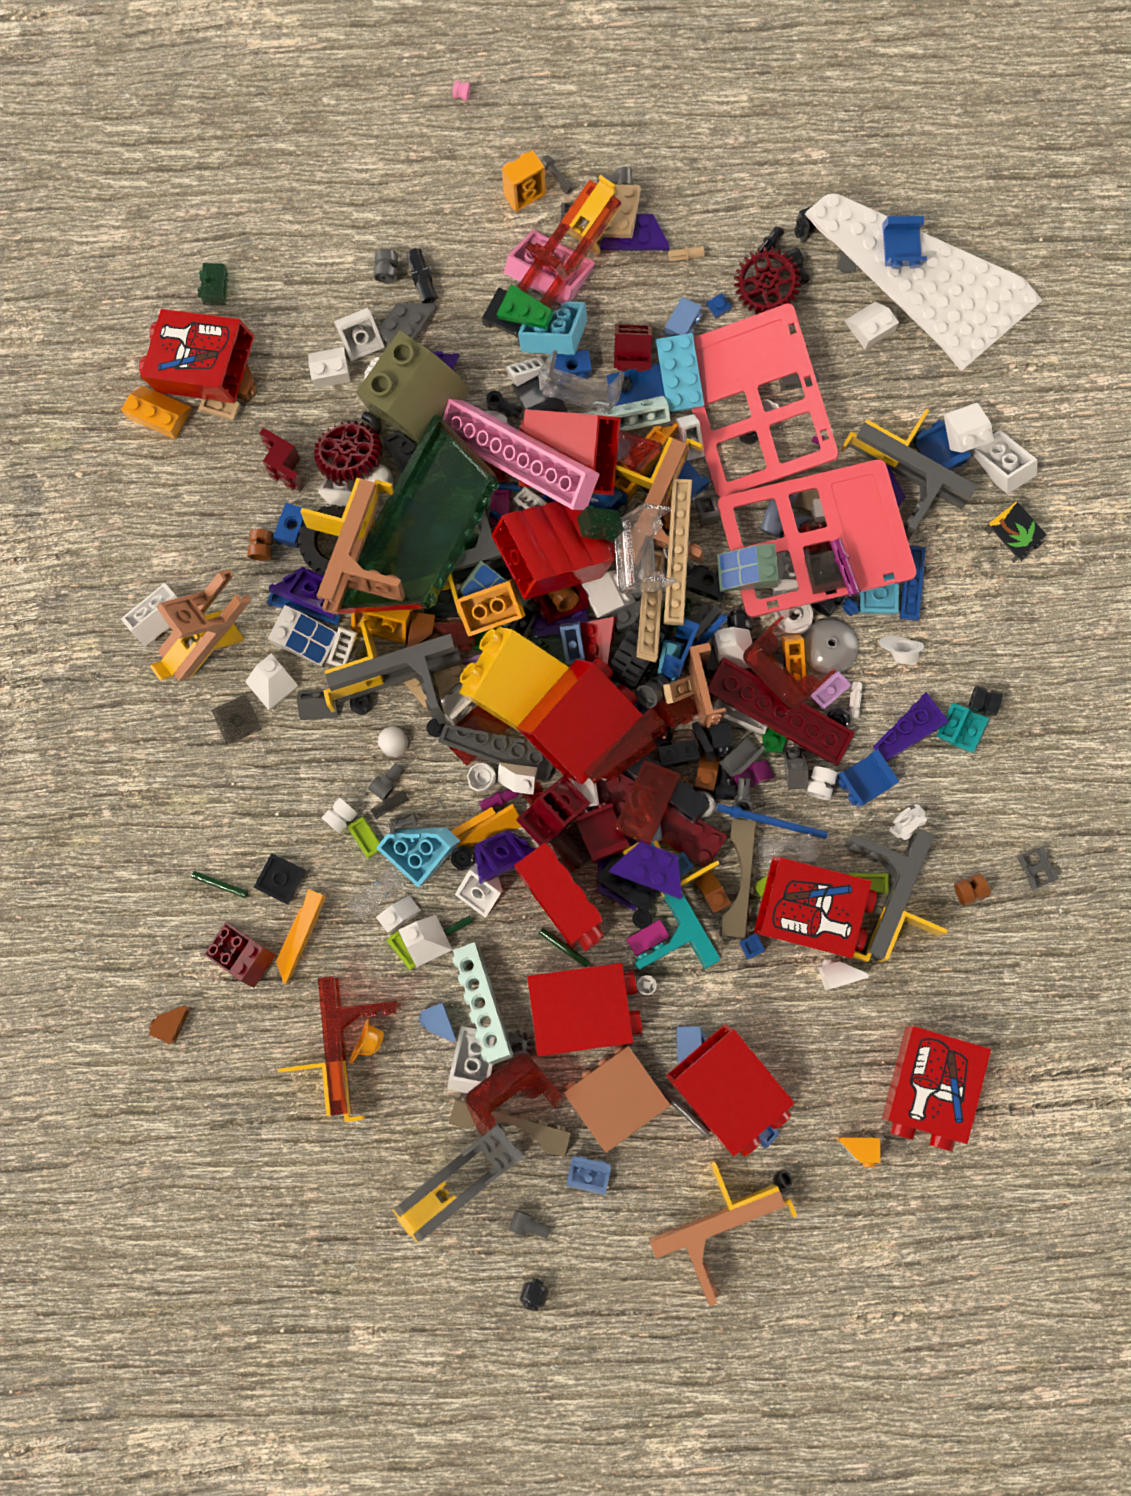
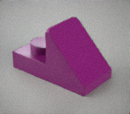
[732,760,774,790]

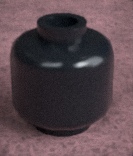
[727,609,753,631]
[519,1279,549,1312]

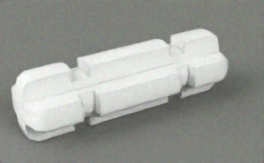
[849,682,863,719]

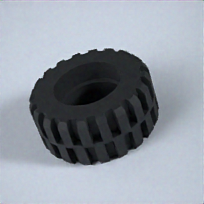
[298,505,372,576]
[609,614,670,689]

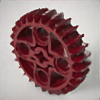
[734,247,802,315]
[314,420,383,484]

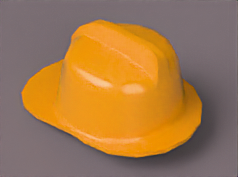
[349,1019,384,1064]

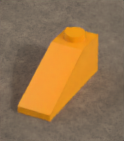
[781,634,807,696]

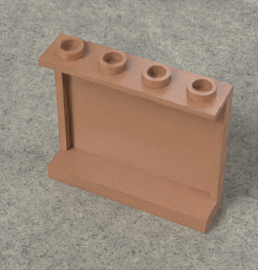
[685,643,726,732]
[564,1045,671,1153]

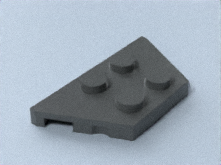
[378,303,437,346]

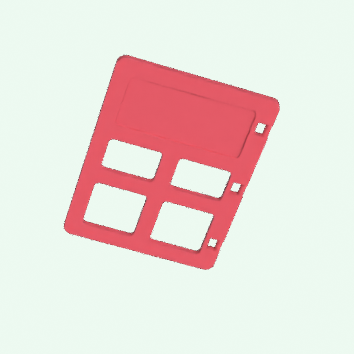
[692,304,839,498]
[718,459,916,617]

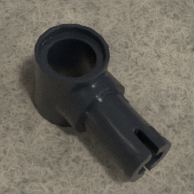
[781,247,810,285]
[486,390,522,419]
[714,763,735,800]

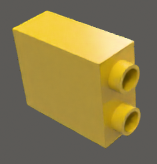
[459,627,569,733]

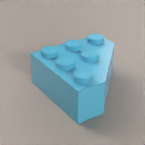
[518,301,588,355]
[376,828,460,888]

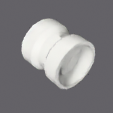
[637,975,657,996]

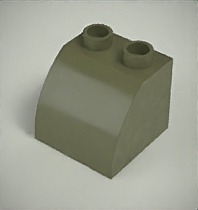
[356,330,471,451]

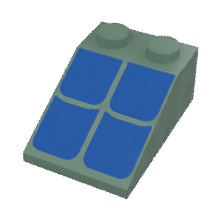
[717,543,779,592]
[458,560,529,628]

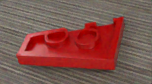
[580,616,617,666]

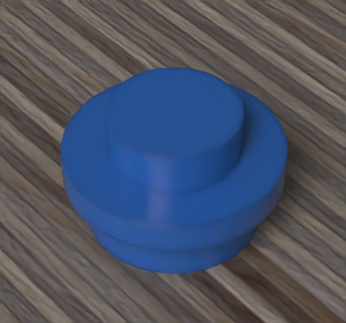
[842,598,859,616]

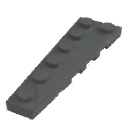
[438,724,553,783]

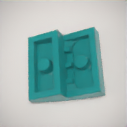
[937,703,990,754]

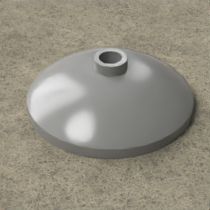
[803,619,858,675]

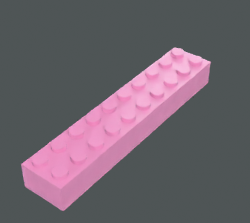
[438,399,600,510]

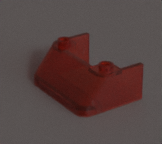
[743,615,837,708]
[465,1054,563,1136]

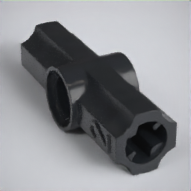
[406,248,437,303]

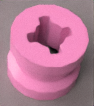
[453,80,471,101]

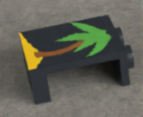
[984,501,1047,563]

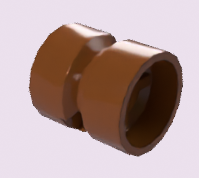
[247,529,274,561]
[547,587,579,612]
[954,873,991,906]

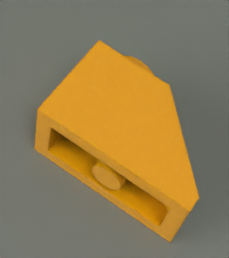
[837,1137,881,1167]

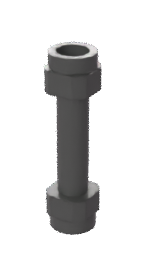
[540,155,574,195]

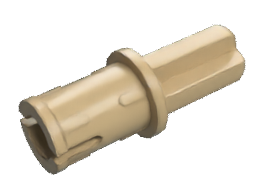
[668,246,705,262]

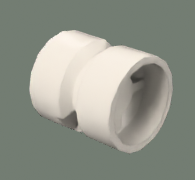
[806,766,838,800]
[321,798,358,834]

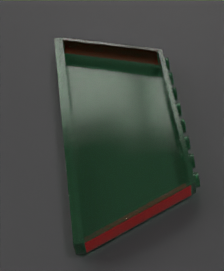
[338,415,499,614]

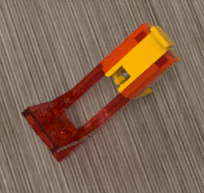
[517,175,622,308]
[278,976,401,1122]

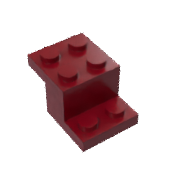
[614,324,652,372]
[259,428,304,492]
[516,775,591,846]

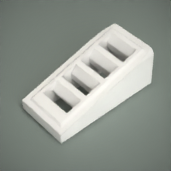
[506,357,548,386]
[513,487,548,509]
[327,627,358,666]

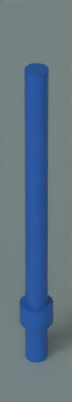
[716,803,828,839]

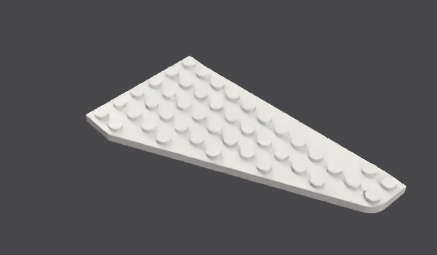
[805,194,1042,371]

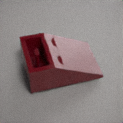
[204,922,276,988]

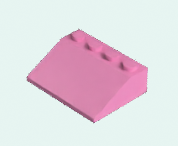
[504,229,596,304]

